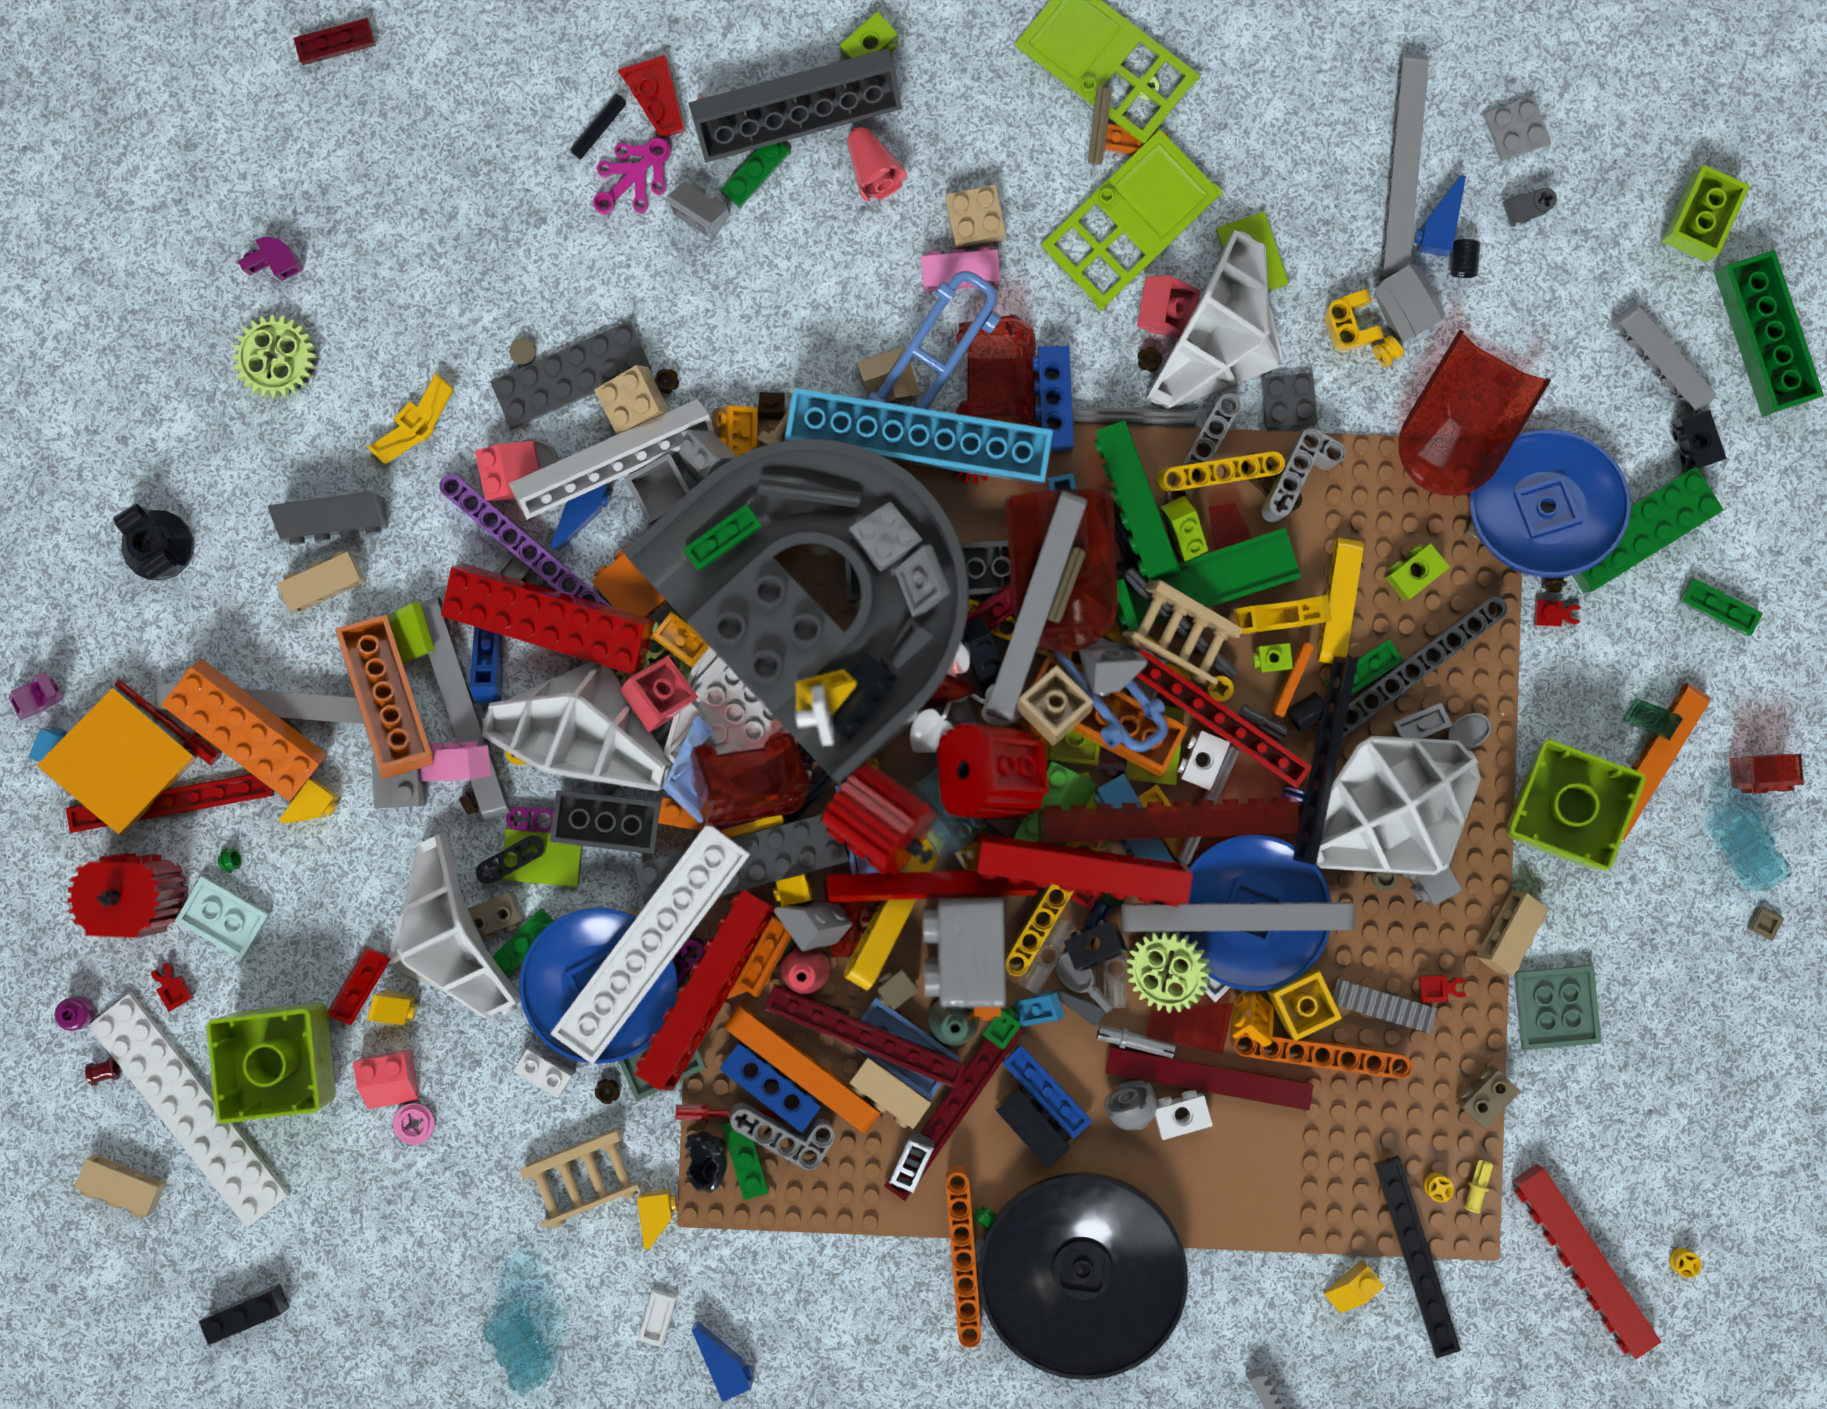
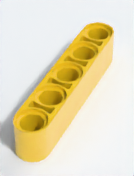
[1156,452,1285,491]
[1317,537,1364,664]

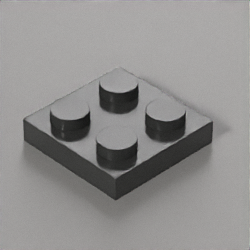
[1261,373,1318,429]

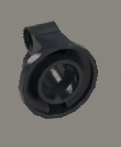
[113,503,194,581]

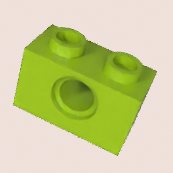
[839,11,898,60]
[1161,496,1208,562]
[1385,543,1450,601]

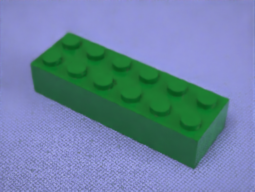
[1714,250,1824,417]
[1093,420,1181,580]
[1572,466,1724,594]

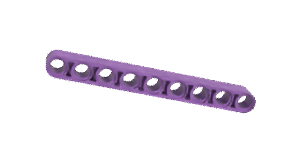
[439,474,614,608]

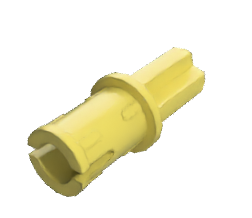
[1464,1160,1493,1214]

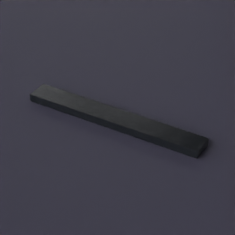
[1293,657,1358,865]
[1373,1155,1461,1359]

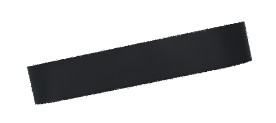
[476,835,546,884]

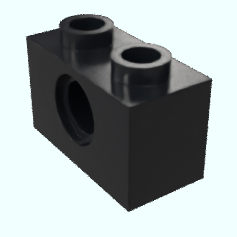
[1672,410,1727,469]
[1064,919,1129,972]

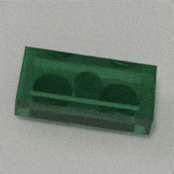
[1623,698,1683,741]

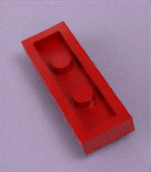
[327,946,391,1025]

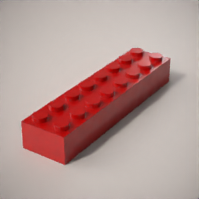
[441,563,655,675]
[974,833,1193,907]
[634,890,776,1091]

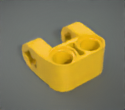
[1324,289,1385,351]

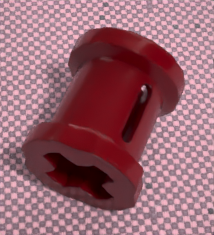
[85,1057,121,1086]

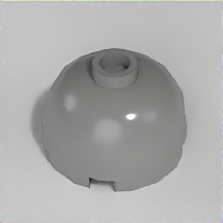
[1103,1080,1157,1130]

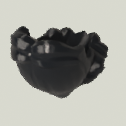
[685,1131,727,1193]

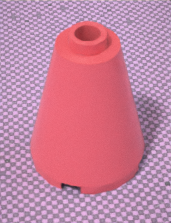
[847,127,907,202]
[779,946,831,996]

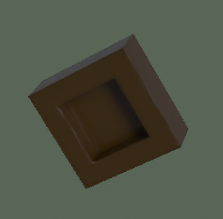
[758,392,785,419]

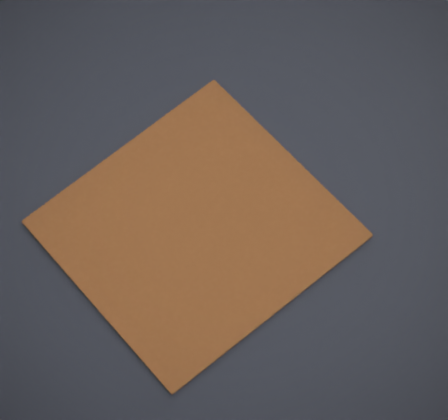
[677,408,1522,1261]

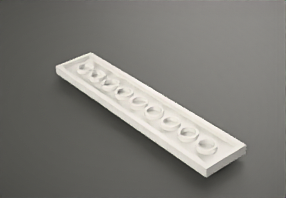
[550,822,750,1064]
[88,993,290,1228]

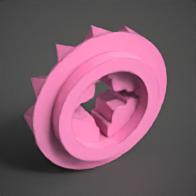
[393,1102,436,1145]

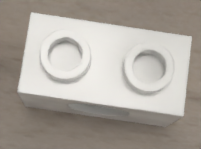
[1177,731,1230,791]
[513,1045,576,1099]
[1154,1090,1213,1140]

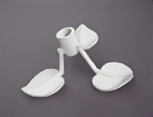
[910,643,1023,752]

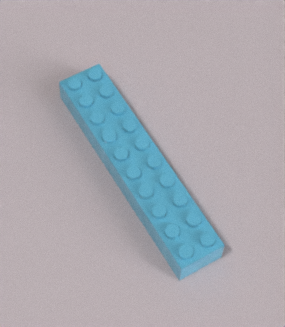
[785,388,1053,485]

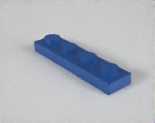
[1002,1044,1092,1139]

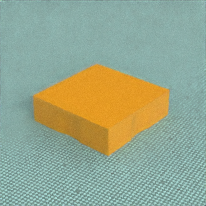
[36,688,196,836]

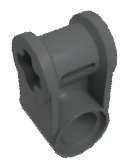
[1502,188,1557,227]

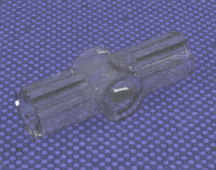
[1019,917,1076,995]
[1102,929,1128,1008]

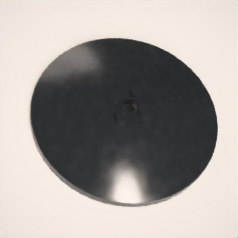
[978,1172,1188,1380]

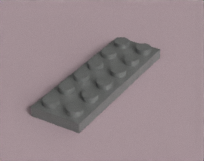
[490,321,652,429]

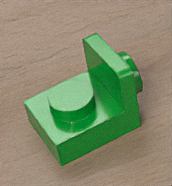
[982,1006,1022,1050]

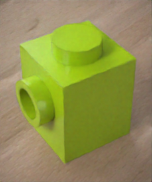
[1252,643,1293,673]

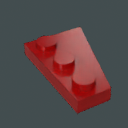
[617,55,686,138]

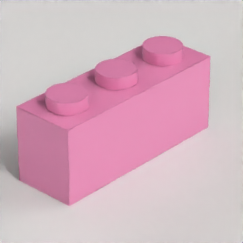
[921,247,1000,292]
[420,741,491,781]

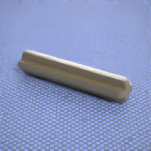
[1088,87,1112,165]
[1047,547,1085,623]

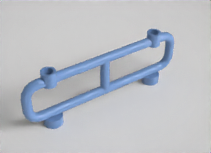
[866,271,1001,410]
[1038,599,1168,752]

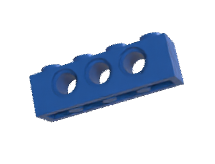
[1032,346,1074,453]
[719,1044,821,1133]

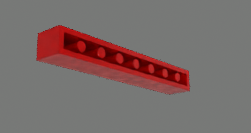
[1135,649,1312,788]
[1512,1164,1661,1360]

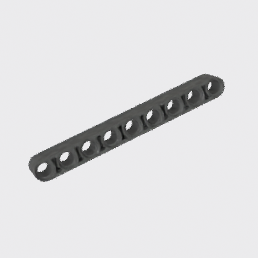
[1314,597,1508,740]

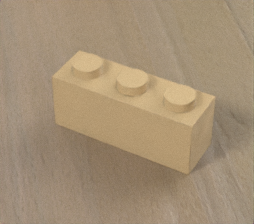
[277,550,366,613]
[1476,891,1549,976]
[850,1056,931,1129]
[74,1154,167,1217]

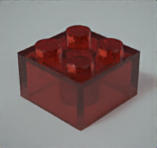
[1729,754,1804,794]

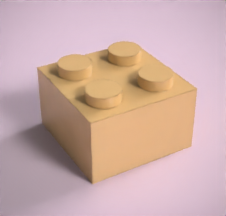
[945,184,1006,250]
[594,365,670,435]
[1017,665,1094,746]

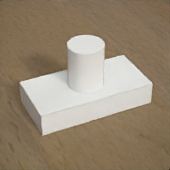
[796,686,834,746]

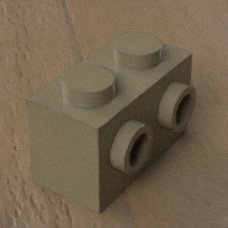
[468,891,525,941]
[877,965,918,1010]
[1456,1066,1521,1129]

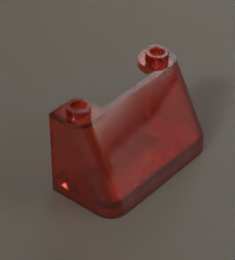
[956,315,1036,426]
[690,733,811,827]

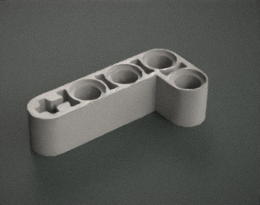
[1261,428,1346,523]
[729,1103,835,1170]

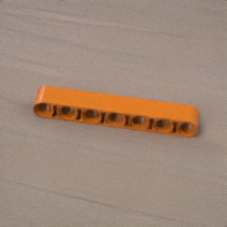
[1622,682,1711,842]
[724,1005,882,1134]
[1230,1032,1412,1079]
[946,1165,982,1348]

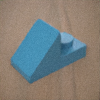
[1013,990,1065,1027]

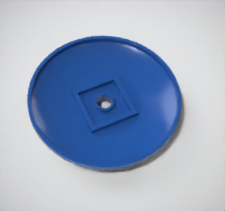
[1469,429,1631,578]
[1179,835,1331,991]
[519,907,677,1064]

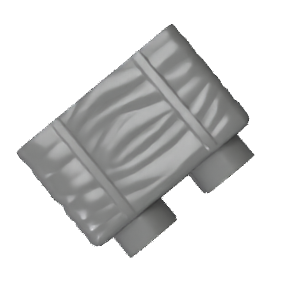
[923,896,1005,1008]

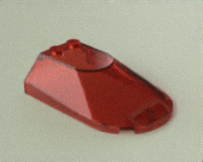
[1398,329,1551,496]
[1005,488,1118,652]

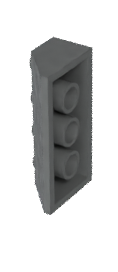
[268,491,388,545]

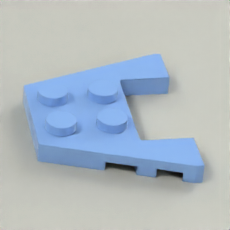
[662,715,771,823]

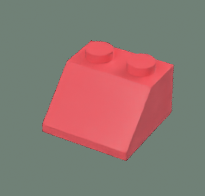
[1137,275,1201,338]
[475,441,540,503]
[619,656,698,733]
[353,1049,419,1109]

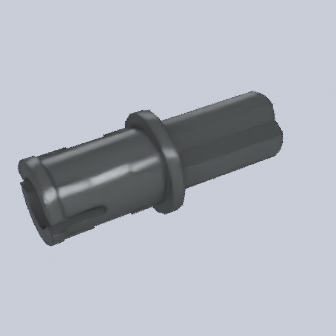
[1238,703,1288,740]

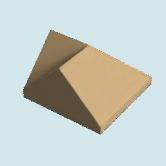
[856,346,920,404]

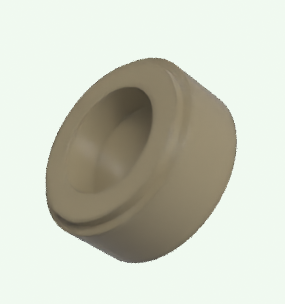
[509,339,536,366]
[1371,871,1399,891]

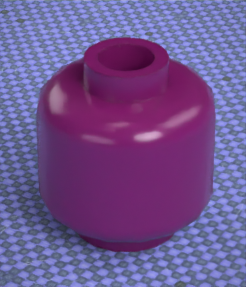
[54,996,95,1031]

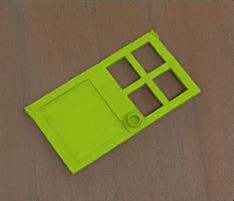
[1014,0,1201,145]
[1040,129,1223,311]

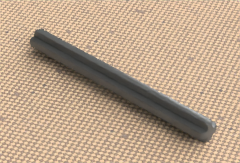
[1123,567,1237,680]

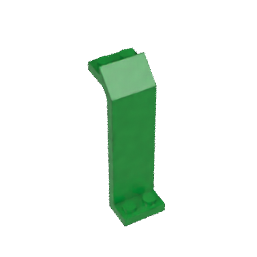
[1106,528,1301,635]

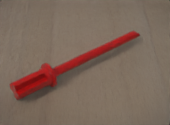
[114,679,220,765]
[675,1103,781,1123]

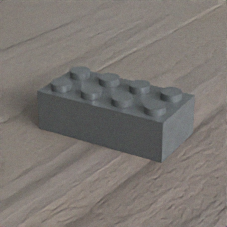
[550,790,661,854]

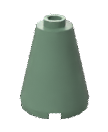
[928,999,979,1046]

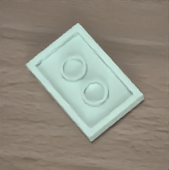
[175,876,271,960]

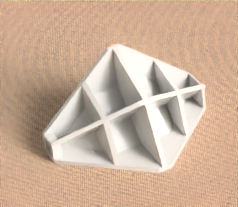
[1145,230,1283,410]
[481,662,671,791]
[1316,736,1481,875]
[388,833,521,1018]

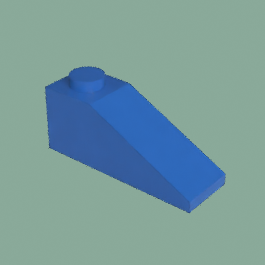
[1414,175,1466,257]
[550,484,611,551]
[469,626,503,703]
[691,1321,755,1402]

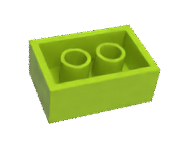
[1660,164,1750,263]

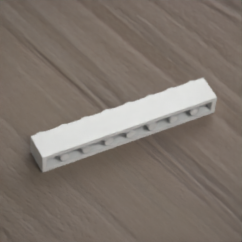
[509,399,715,519]

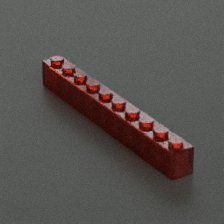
[1037,797,1299,843]

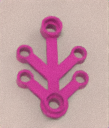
[593,138,671,215]

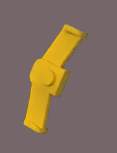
[366,372,454,465]

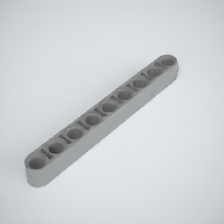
[1379,53,1429,278]
[985,491,1088,722]
[420,596,511,821]
[154,683,364,724]
[1121,902,1354,932]

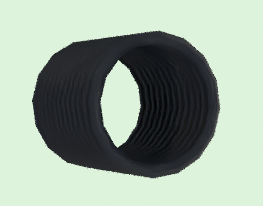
[1450,239,1481,278]
[1287,692,1325,732]

